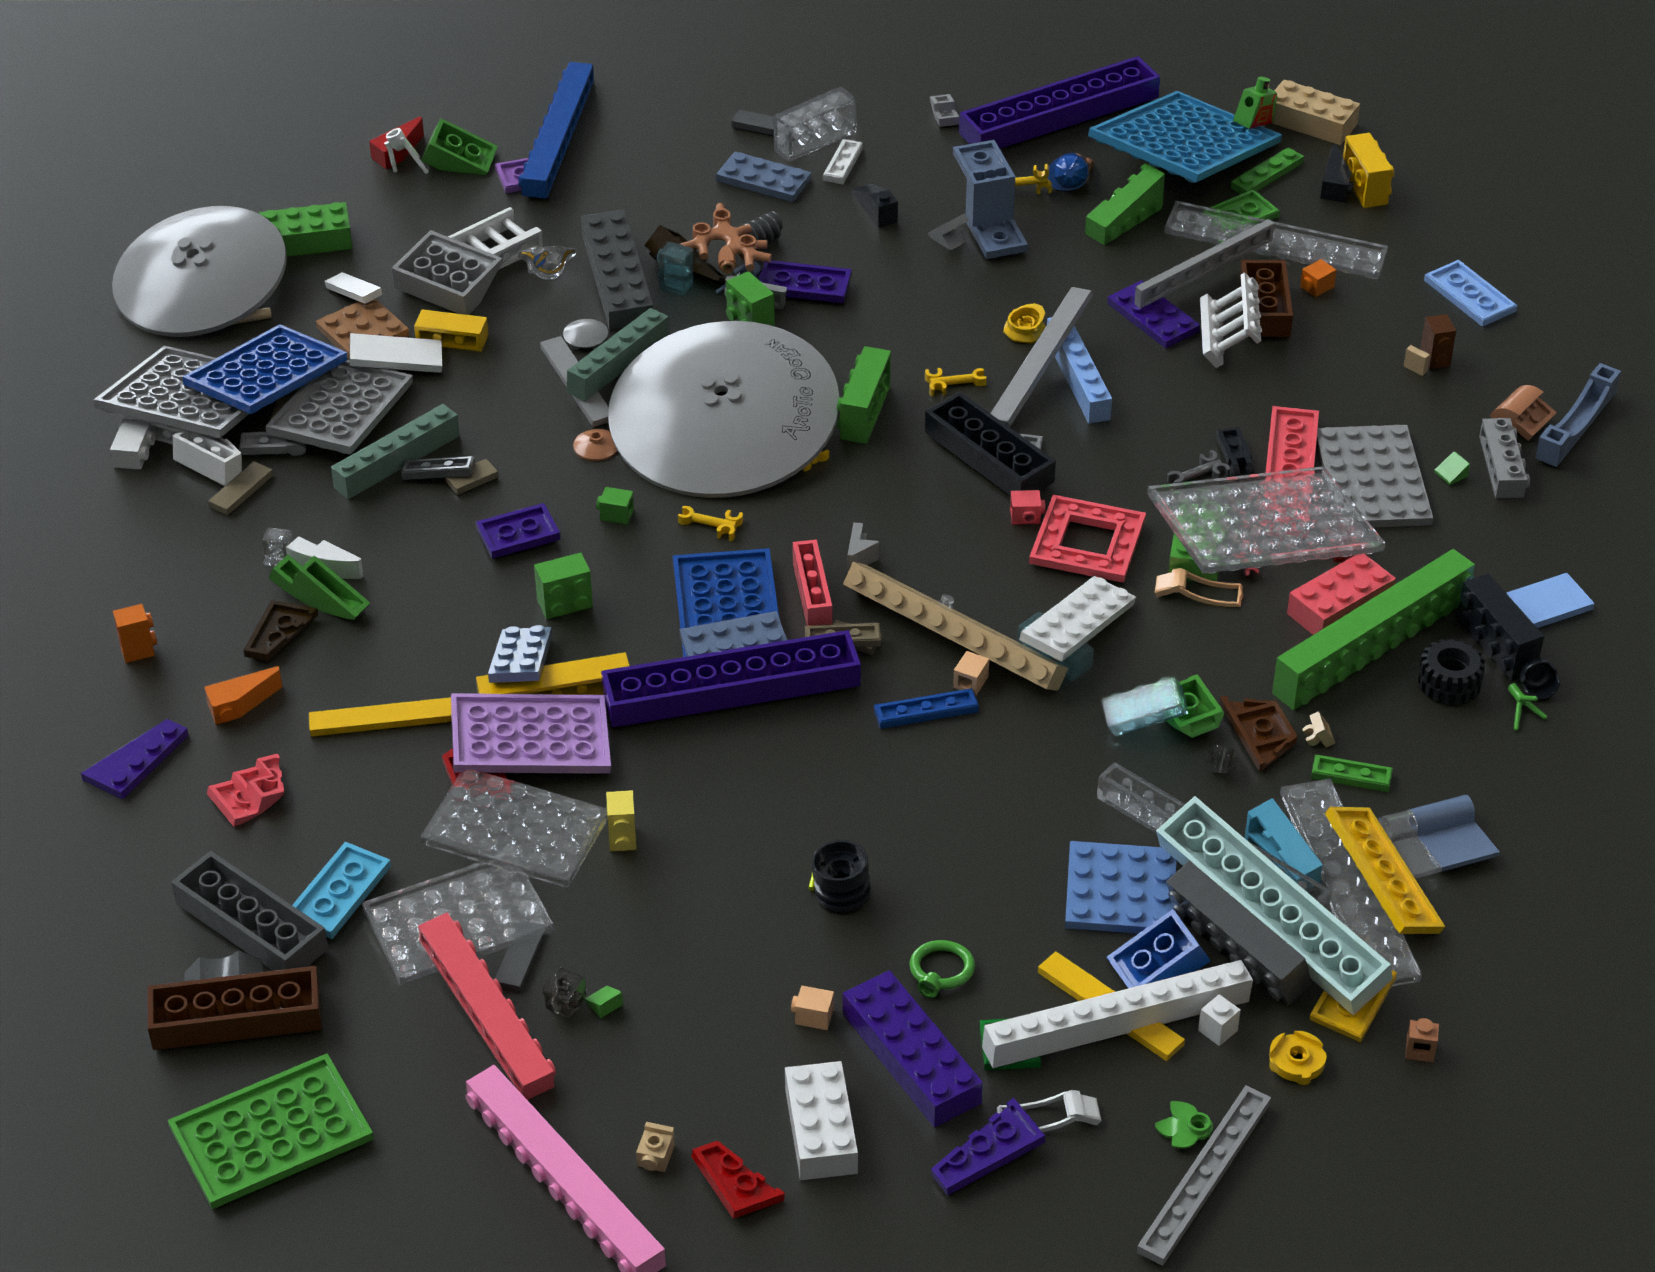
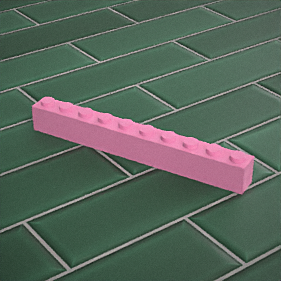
[465,1065,666,1272]

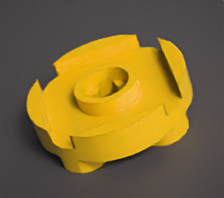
[1269,1031,1327,1085]

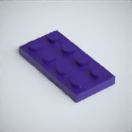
[759,260,852,303]
[1107,280,1200,349]

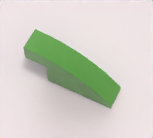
[268,554,370,620]

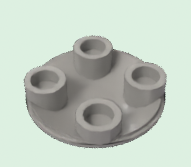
[563,319,608,350]

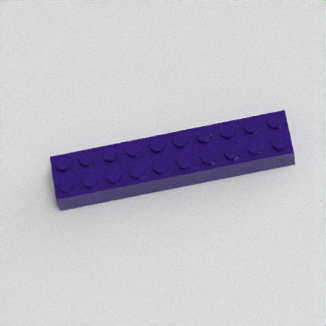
[959,56,1160,149]
[601,630,861,727]

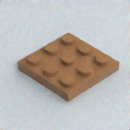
[315,299,409,359]

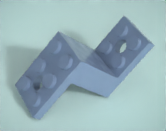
[953,140,1028,259]

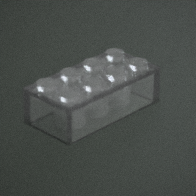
[773,86,856,162]

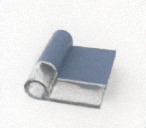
[1378,795,1500,879]

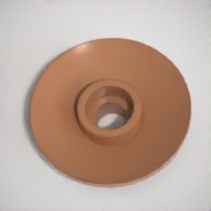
[573,429,618,461]

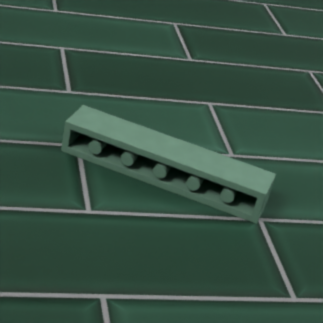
[567,308,669,401]
[331,404,460,499]

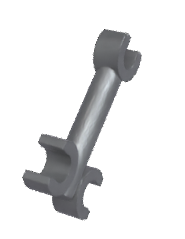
[1167,450,1230,489]

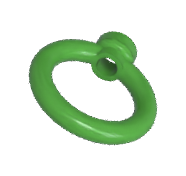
[909,940,975,998]

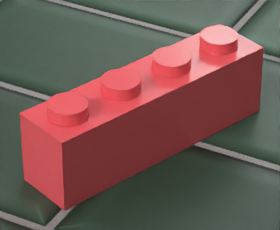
[793,539,832,626]

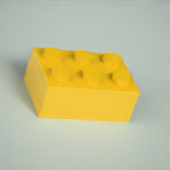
[1343,133,1394,208]

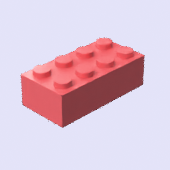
[1287,552,1396,635]

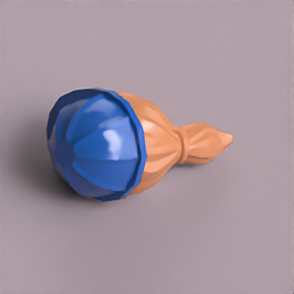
[1048,153,1094,191]

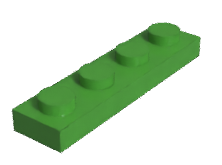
[1231,147,1304,194]

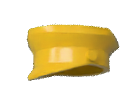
[1003,303,1046,344]

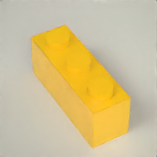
[414,310,489,352]

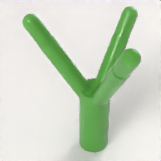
[1508,683,1547,731]

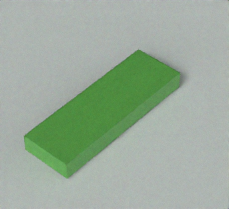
[1311,754,1393,792]

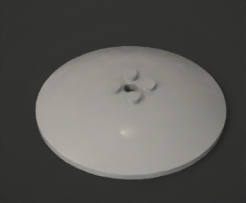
[112,206,287,337]

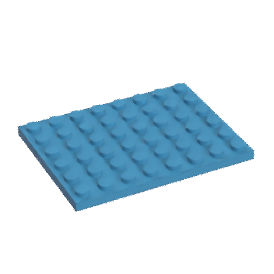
[1088,91,1283,183]

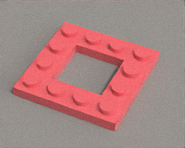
[1029,495,1146,583]

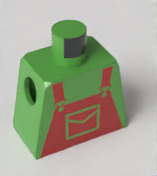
[1233,77,1278,129]

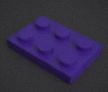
[476,503,561,559]

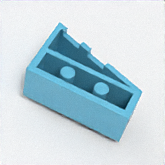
[1245,798,1323,891]

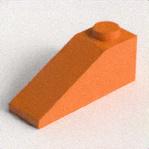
[204,666,283,725]

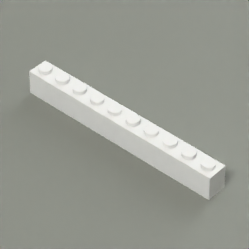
[982,960,1253,1068]

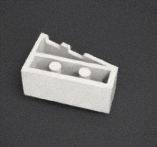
[173,430,242,486]

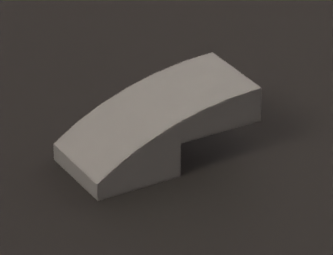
[930,94,959,127]

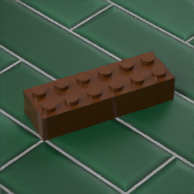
[147,966,322,1050]

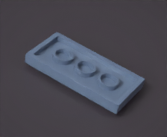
[716,152,811,202]
[680,611,787,657]
[488,625,553,683]

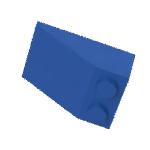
[1107,909,1211,989]

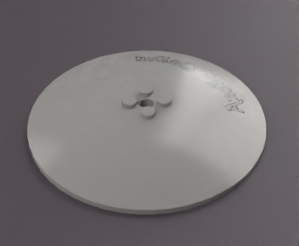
[608,321,839,498]

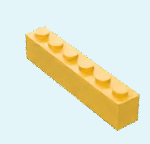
[476,652,629,695]

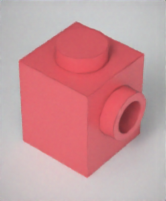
[1010,490,1045,525]

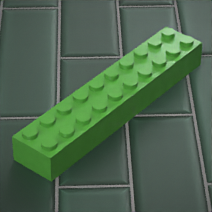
[1272,549,1475,710]

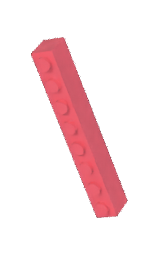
[418,912,556,1100]

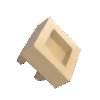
[1303,711,1335,748]

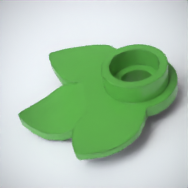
[1155,1101,1213,1149]

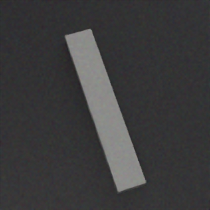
[540,336,609,427]

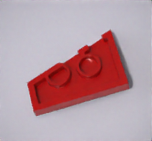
[691,1141,785,1219]

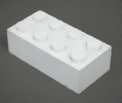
[785,1061,858,1180]

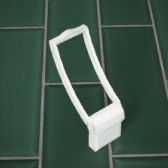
[997,1090,1102,1132]

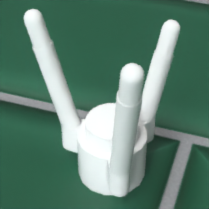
[384,128,428,174]

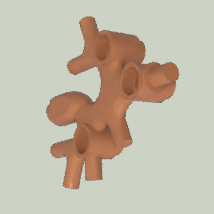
[679,203,772,274]

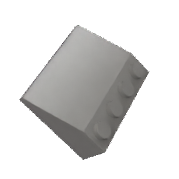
[391,230,503,315]

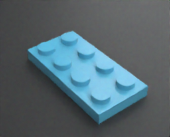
[292,842,391,939]

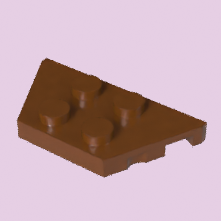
[1219,696,1298,771]

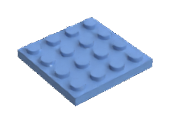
[1065,841,1176,934]

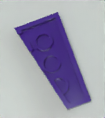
[81,719,189,800]
[931,1097,1045,1196]

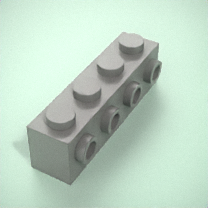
[1479,418,1530,498]

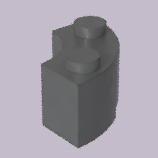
[184,950,262,981]

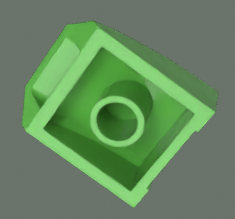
[1151,674,1224,738]

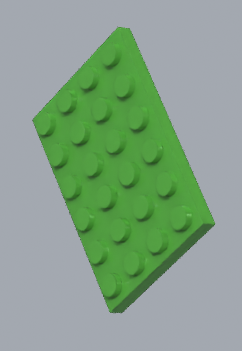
[168,1053,374,1209]

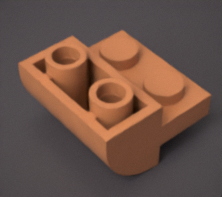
[1489,385,1557,441]

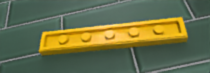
[309,697,452,736]
[1038,951,1185,1061]

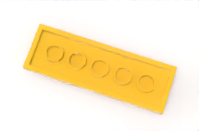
[1325,807,1445,934]

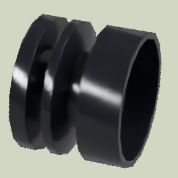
[812,840,871,912]

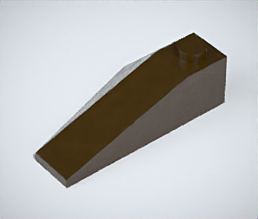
[644,225,726,284]

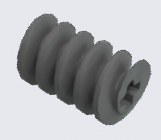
[739,211,783,242]

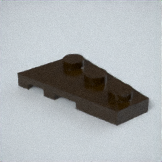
[243,600,319,661]

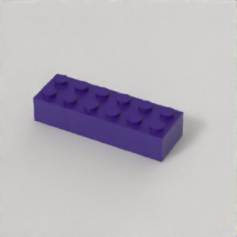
[842,970,983,1128]

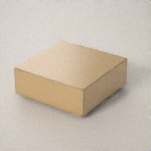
[1404,345,1430,376]

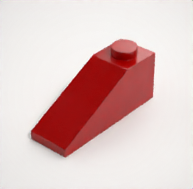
[369,116,424,169]

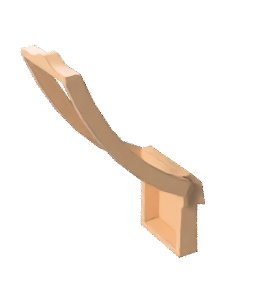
[1155,568,1244,607]

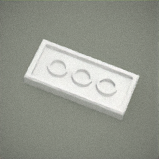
[350,333,442,373]

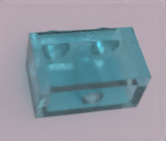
[657,241,694,296]

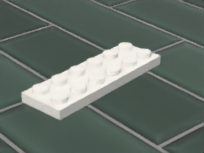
[1019,576,1136,662]

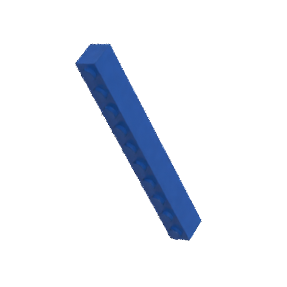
[518,62,594,198]

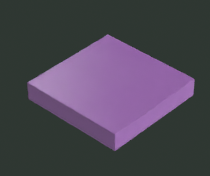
[495,158,528,193]

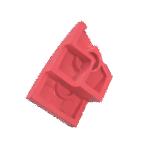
[207,754,284,827]

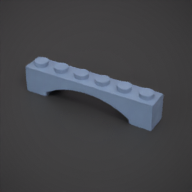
[1535,363,1621,467]

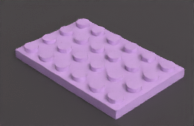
[451,693,611,773]

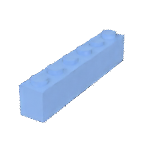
[1047,317,1112,424]

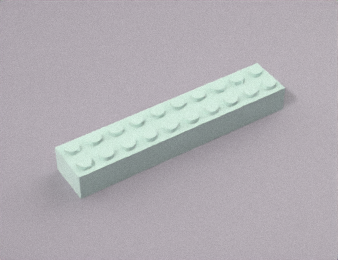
[1156,796,1393,1015]

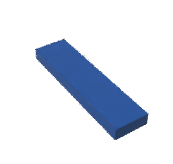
[874,688,979,729]

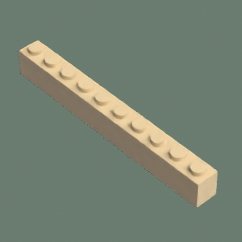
[843,562,1068,691]

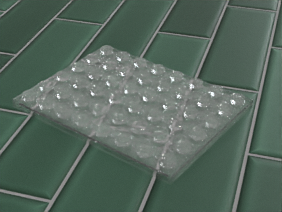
[1147,466,1385,574]

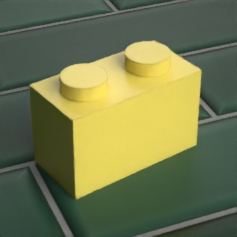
[606,790,636,851]

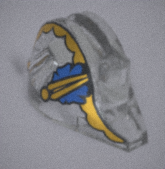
[518,246,576,280]

